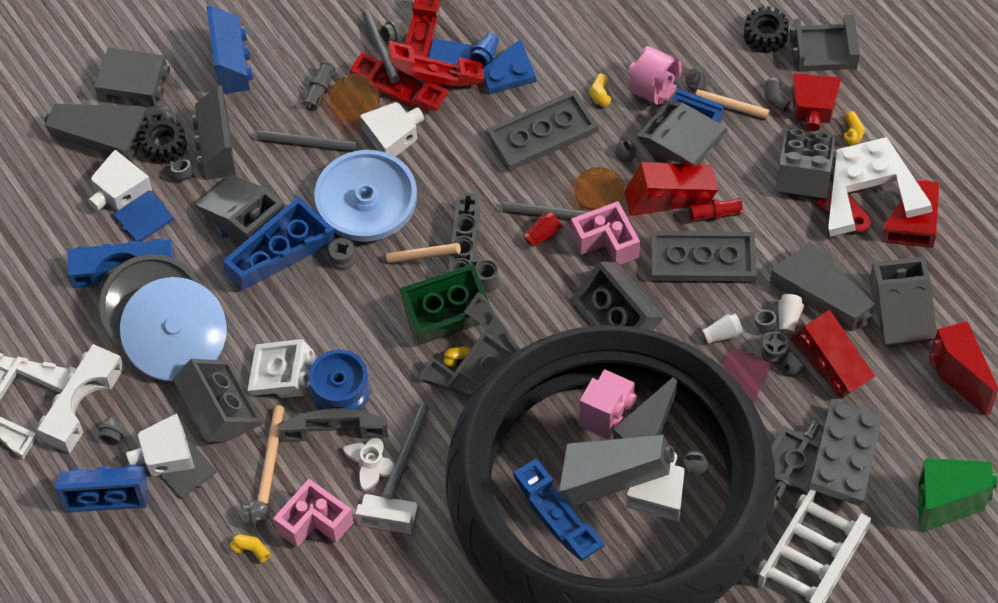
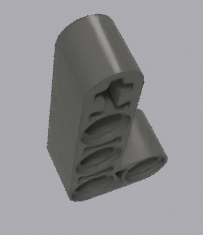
[449,192,499,293]

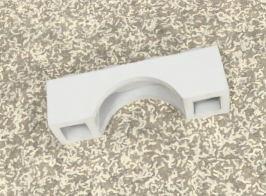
[37,344,124,454]

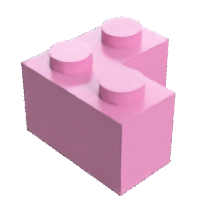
[571,201,640,265]
[579,369,637,440]
[273,479,354,547]

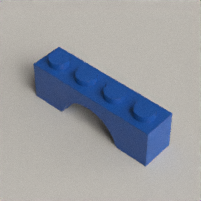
[68,238,175,289]

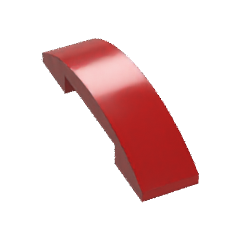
[396,0,441,75]
[388,41,484,86]
[350,52,449,111]

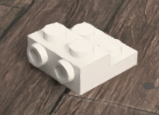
[247,339,315,398]

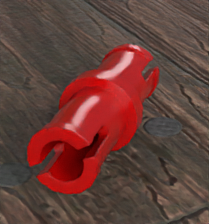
[689,198,743,221]

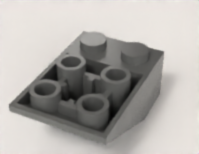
[637,100,728,166]
[776,128,835,199]
[195,174,284,245]
[869,257,937,346]

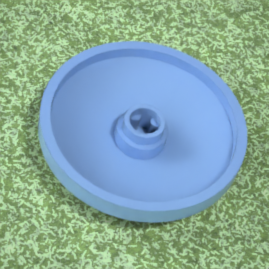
[314,150,417,242]
[120,277,227,383]

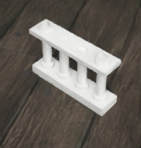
[756,489,871,603]

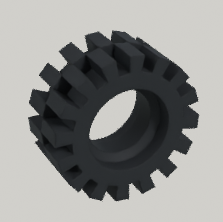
[744,6,789,53]
[139,116,187,165]

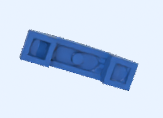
[513,459,605,561]

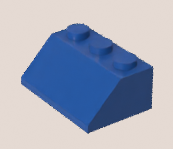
[206,6,253,94]
[55,465,147,513]

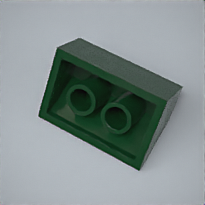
[399,264,490,346]

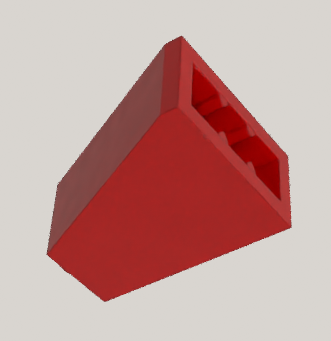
[881,180,940,248]

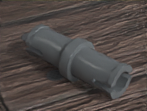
[303,61,336,111]

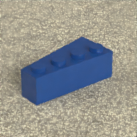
[223,196,335,291]

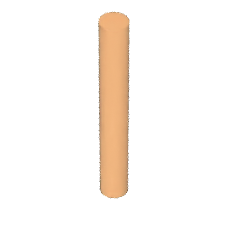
[696,89,769,119]
[386,243,461,263]

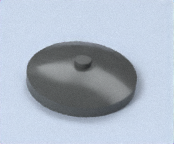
[99,254,200,350]

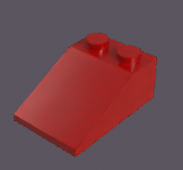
[929,321,998,415]

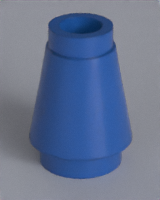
[470,33,499,68]

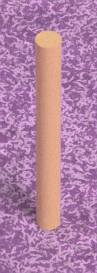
[257,405,284,506]

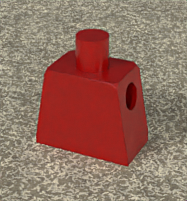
[791,73,841,132]

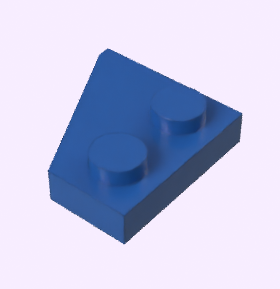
[483,40,536,95]

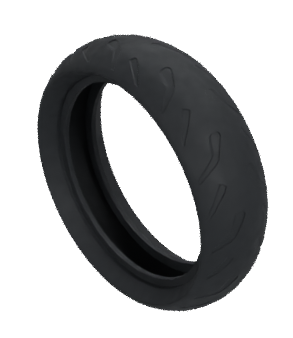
[445,325,776,603]

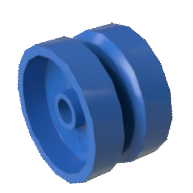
[309,349,370,411]

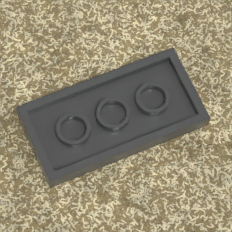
[486,90,599,171]
[651,231,757,281]
[808,399,882,507]

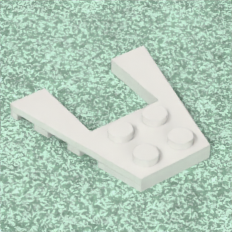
[828,137,933,236]
[0,353,76,459]

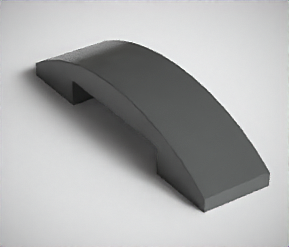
[279,408,388,442]

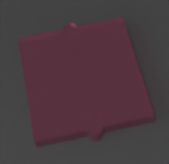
[722,347,772,403]

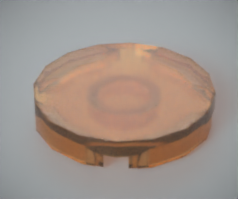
[330,73,380,124]
[574,167,625,212]

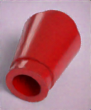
[523,212,562,248]

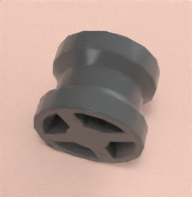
[329,238,356,270]
[760,331,789,364]

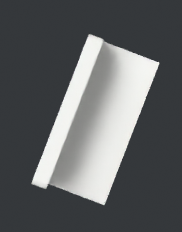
[356,494,417,534]

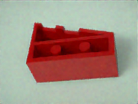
[624,162,718,216]
[790,310,875,398]

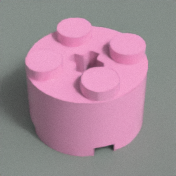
[627,46,682,105]

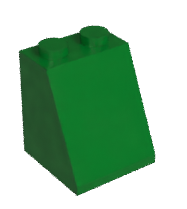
[918,458,997,532]

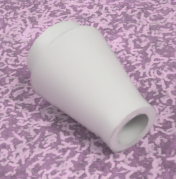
[778,294,804,335]
[702,313,743,344]

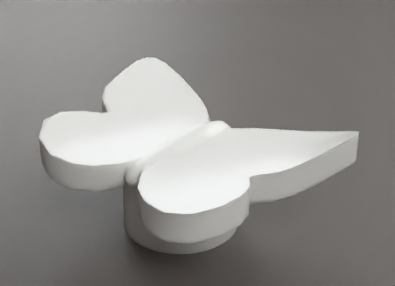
[343,438,394,491]

